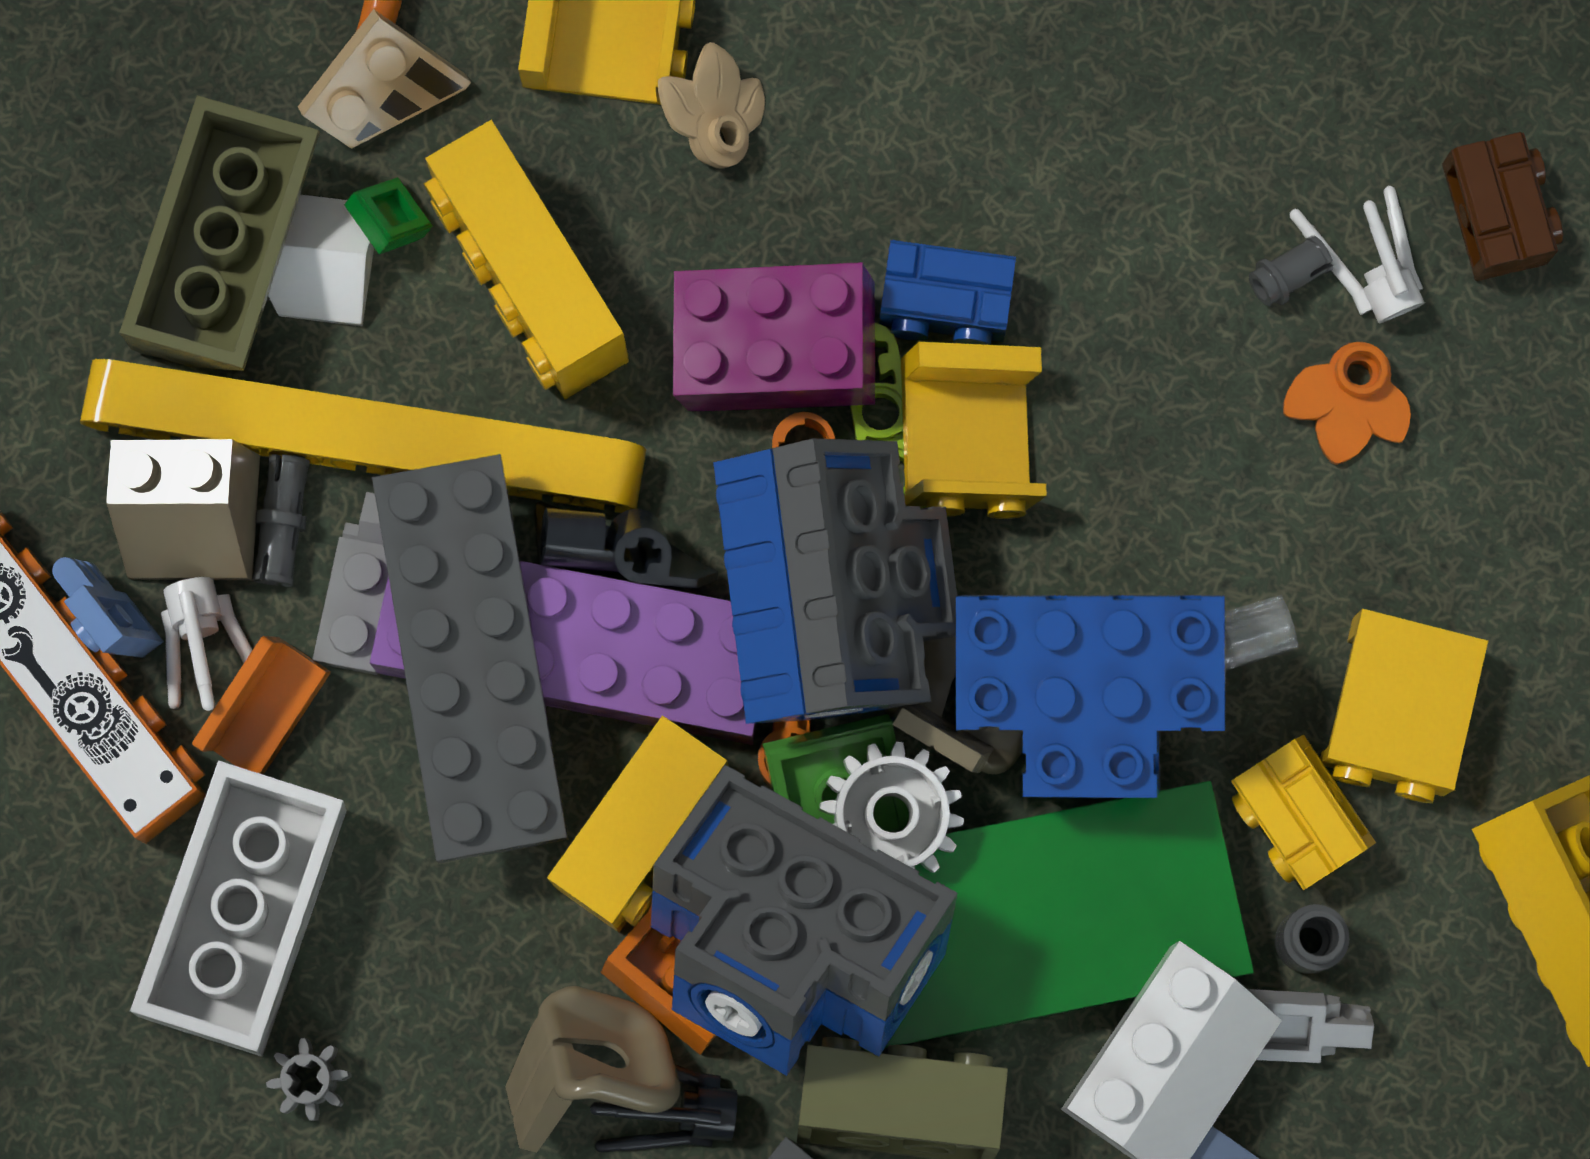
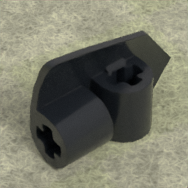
[535,501,718,588]

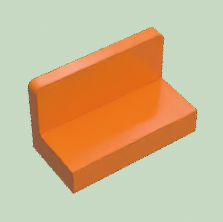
[192,636,331,775]

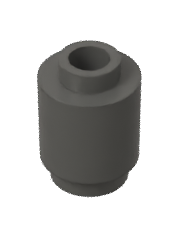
[1275,904,1350,974]

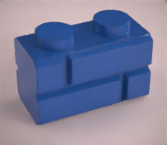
[879,240,1016,345]

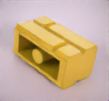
[1231,735,1376,890]

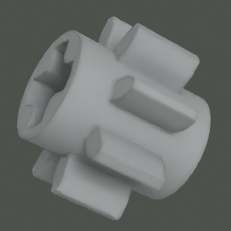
[266,1038,352,1121]

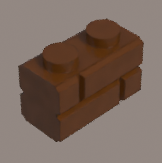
[1442,132,1563,281]

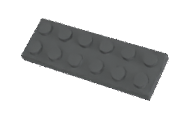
[372,454,569,864]

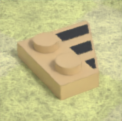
[298,9,471,149]

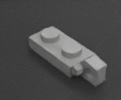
[312,492,388,675]
[1247,989,1374,1063]

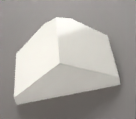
[268,195,374,326]

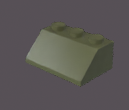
[797,1037,1008,1159]

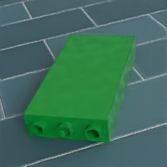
[850,781,1254,1052]

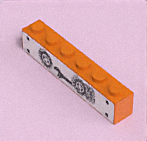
[0,511,206,844]

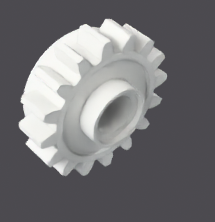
[819,742,964,873]

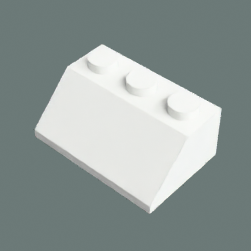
[1061,941,1282,1159]

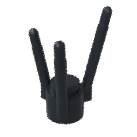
[590,1064,738,1153]

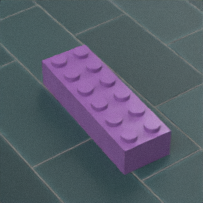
[370,561,757,745]

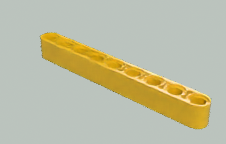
[80,359,646,513]

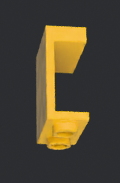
[518,0,696,105]
[901,342,1047,519]
[1320,609,1488,803]

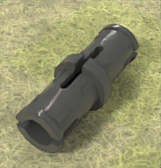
[252,454,310,587]

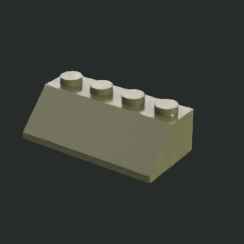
[119,95,320,371]

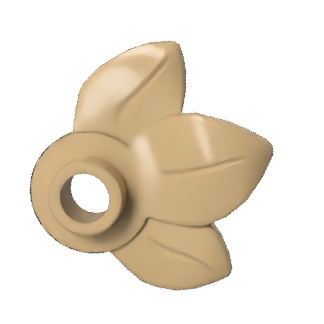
[658,42,765,168]

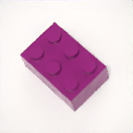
[673,262,875,411]

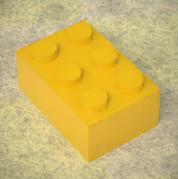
[547,715,729,933]

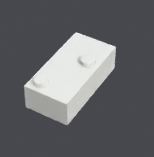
[130,760,347,1057]

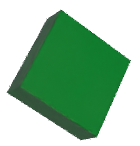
[344,177,433,255]

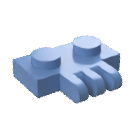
[52,557,164,658]

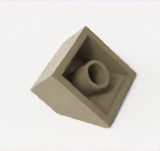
[107,439,260,580]

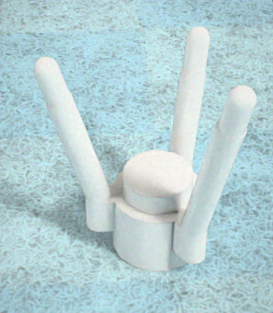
[1290,186,1425,323]
[161,577,252,711]

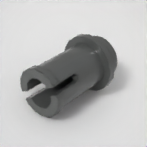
[1249,235,1333,306]

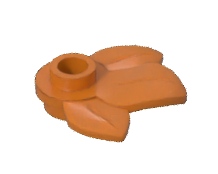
[1283,342,1411,465]

